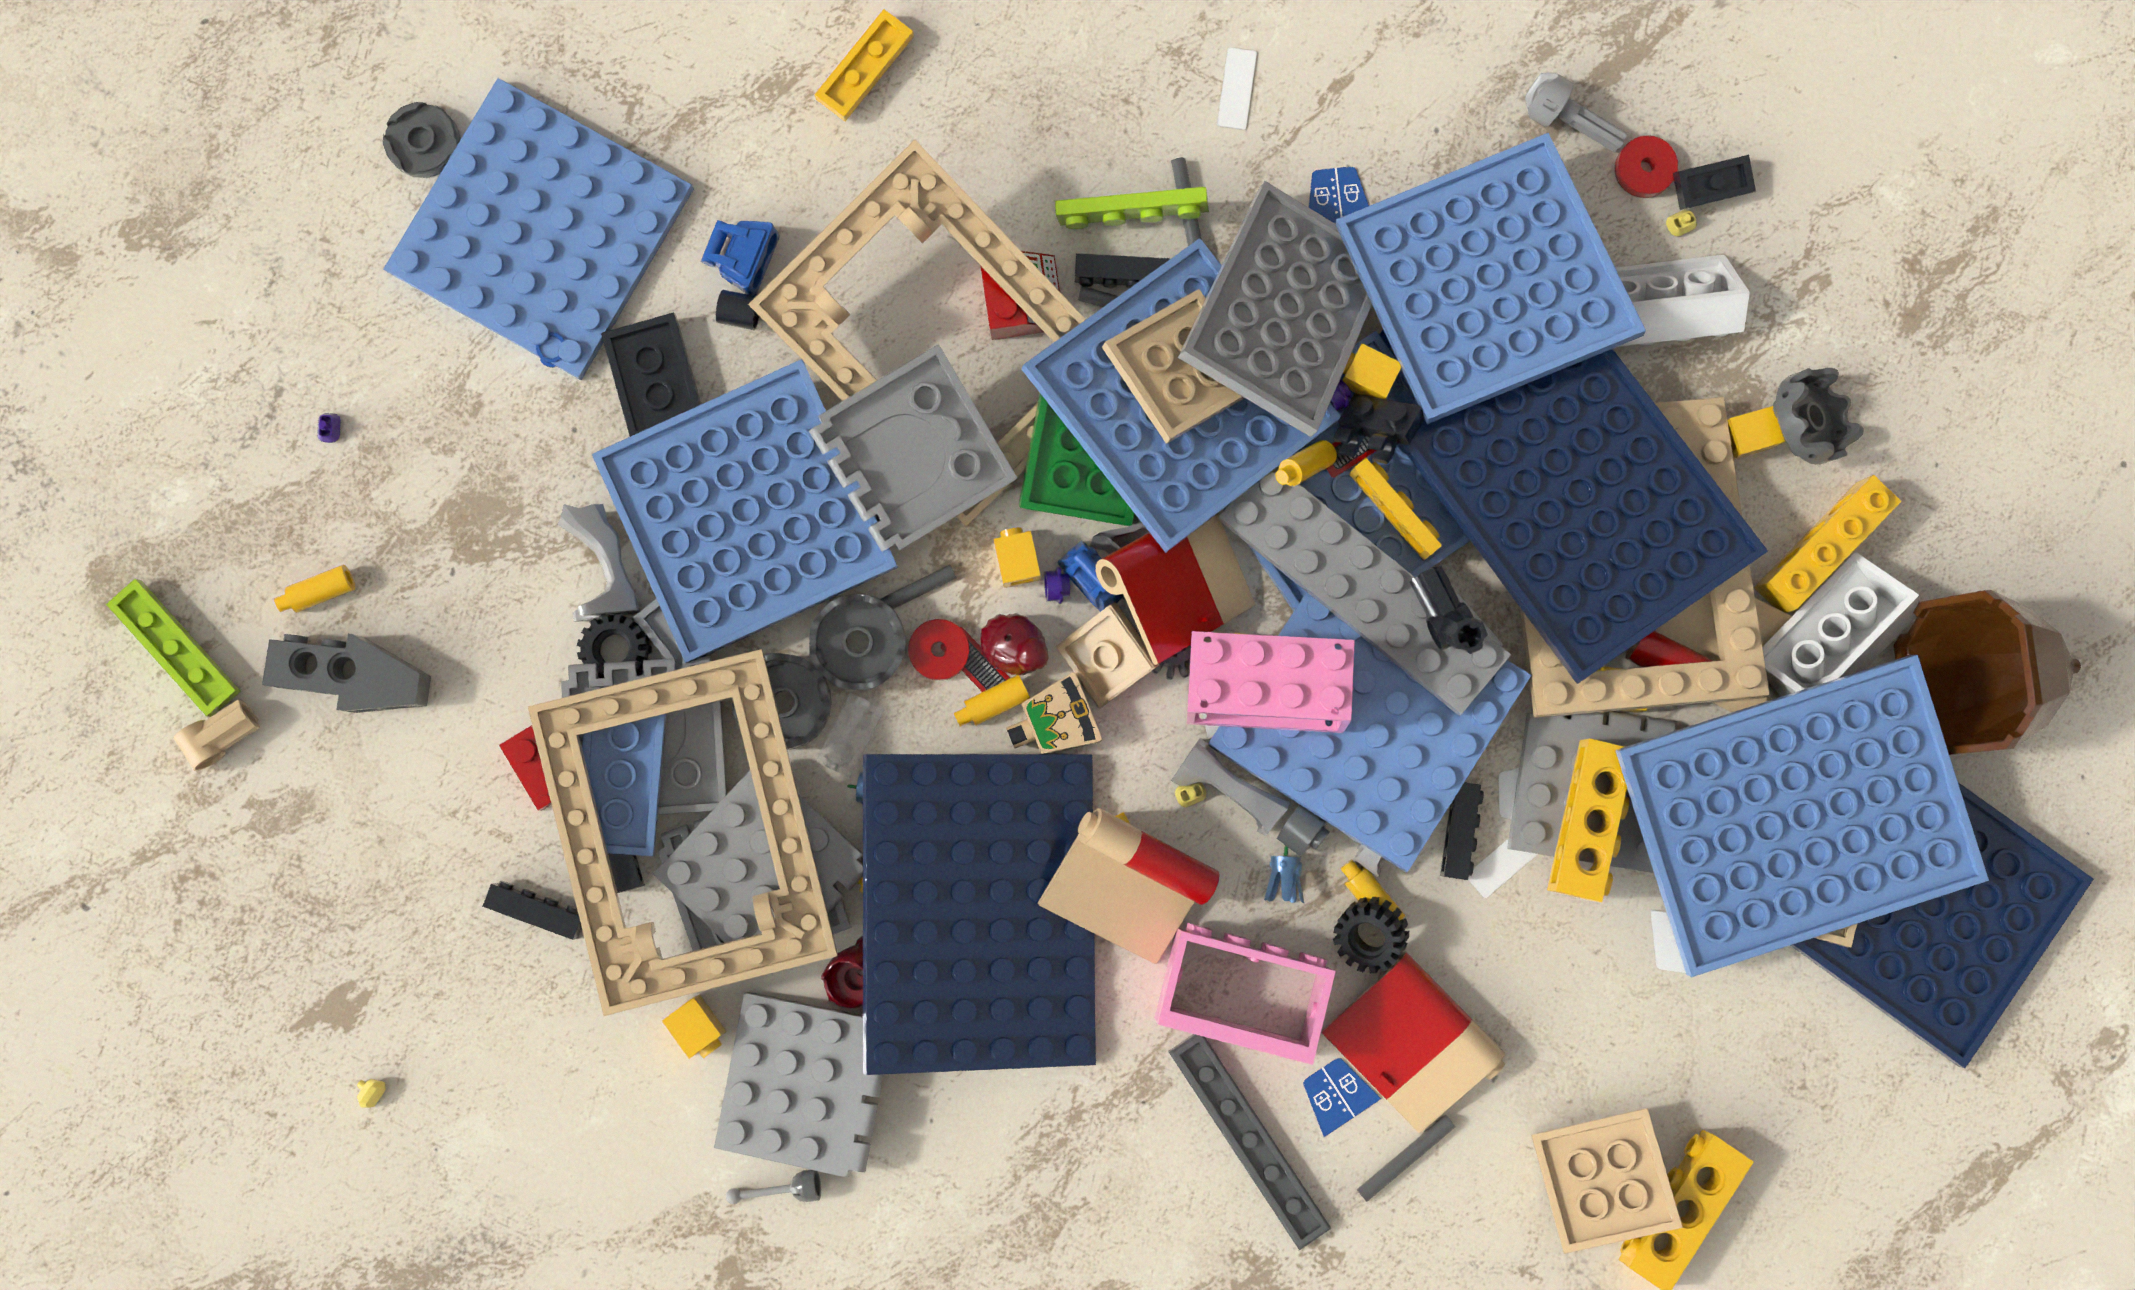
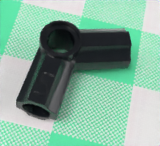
[1410,566,1488,654]

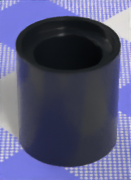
[716,289,760,330]

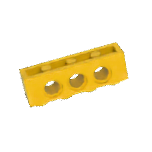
[1754,475,1902,613]
[1547,738,1629,902]
[1618,1129,1754,1290]

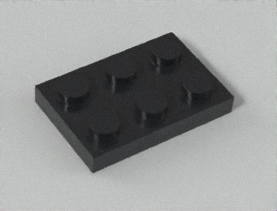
[601,312,701,437]

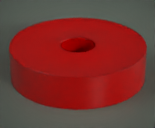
[1615,135,1678,198]
[908,619,970,681]

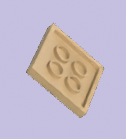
[1102,289,1244,444]
[1531,1108,1683,1254]

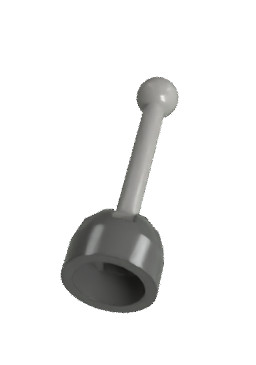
[726,1169,821,1204]

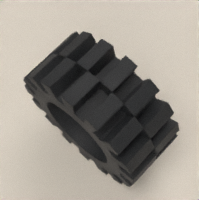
[577,614,652,678]
[1333,897,1410,974]

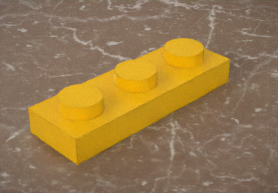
[814,9,914,122]
[1349,458,1442,561]

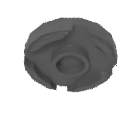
[382,102,461,178]

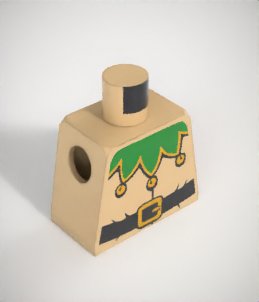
[1006,672,1102,754]

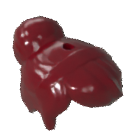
[980,613,1049,676]
[821,936,863,1008]

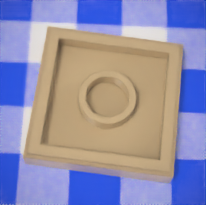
[1056,602,1160,708]

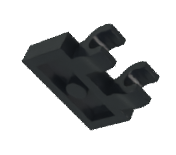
[1333,393,1424,464]

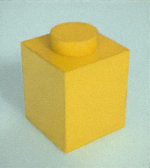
[1342,344,1401,399]
[1728,406,1785,460]
[993,527,1041,588]
[662,994,727,1059]

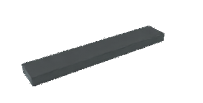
[1168,1034,1331,1250]

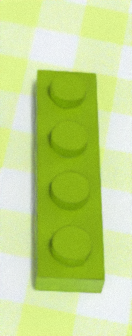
[1055,187,1209,229]
[106,579,241,717]

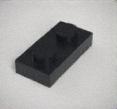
[1673,155,1756,210]

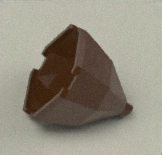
[1893,590,2081,755]

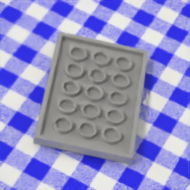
[1178,181,1372,437]

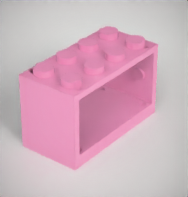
[1187,631,1355,733]
[1154,923,1336,1065]

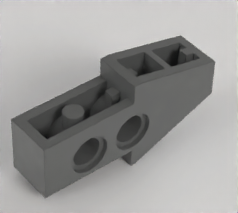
[262,633,431,713]

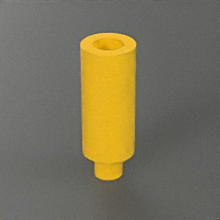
[1276,440,1337,486]
[274,564,355,613]
[954,675,1030,727]
[1340,859,1405,921]

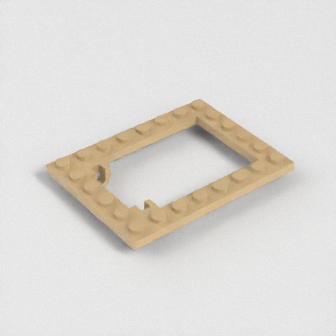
[748,139,1086,526]
[1519,397,1769,718]
[528,649,838,1016]

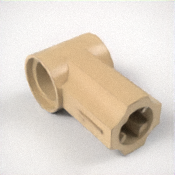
[173,699,260,771]

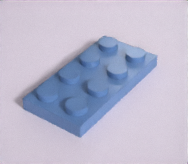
[582,714,666,857]

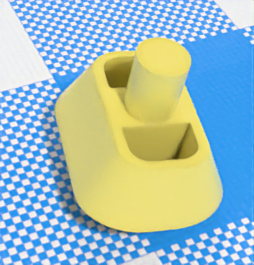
[1666,209,1697,236]
[1175,782,1206,808]
[357,1079,386,1108]

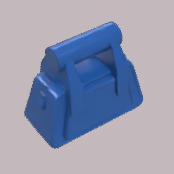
[701,220,780,296]
[1057,540,1124,612]

